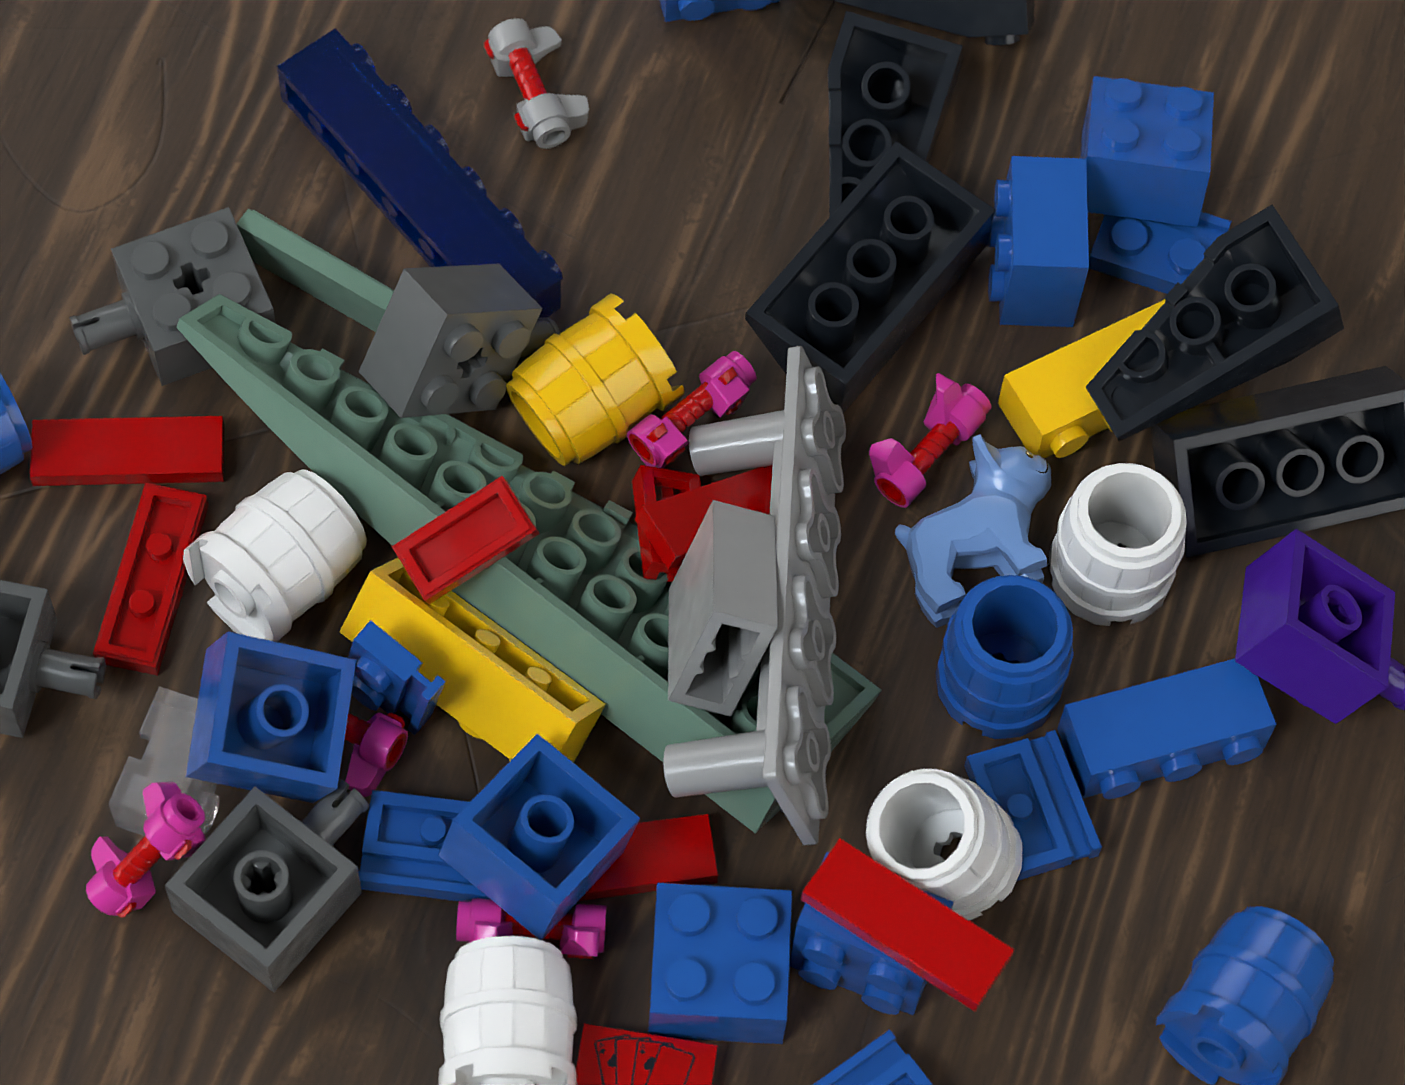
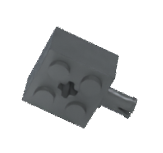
[69,207,276,386]
[359,264,560,418]
[0,580,106,738]
[165,779,369,992]

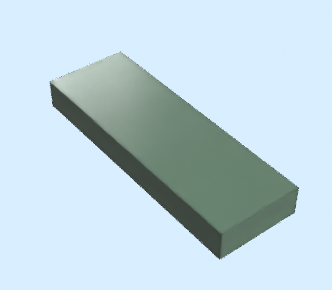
[237,209,394,332]

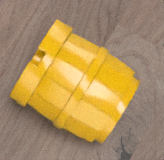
[506,293,685,466]

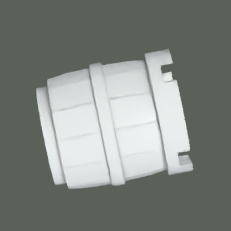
[1049,463,1187,626]
[183,469,367,642]
[866,769,1022,920]
[439,936,577,1085]

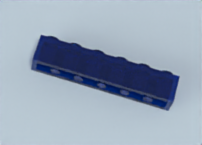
[277,28,563,318]

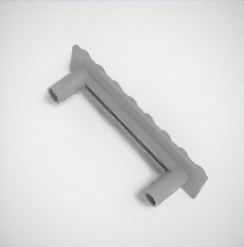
[663,346,846,845]

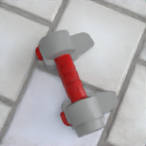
[484,18,589,149]

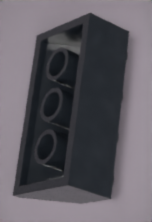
[745,141,996,414]
[1150,366,1405,558]

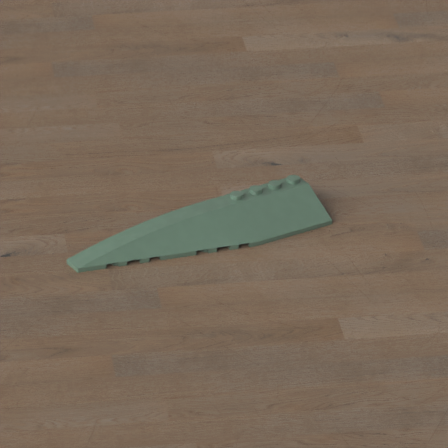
[176,294,881,834]

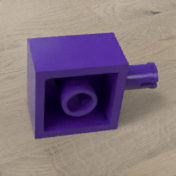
[1235,529,1405,724]

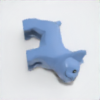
[895,434,1051,628]

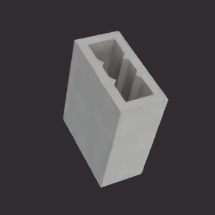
[668,500,778,716]

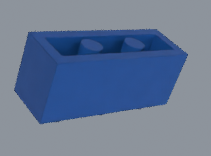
[1057,659,1276,799]

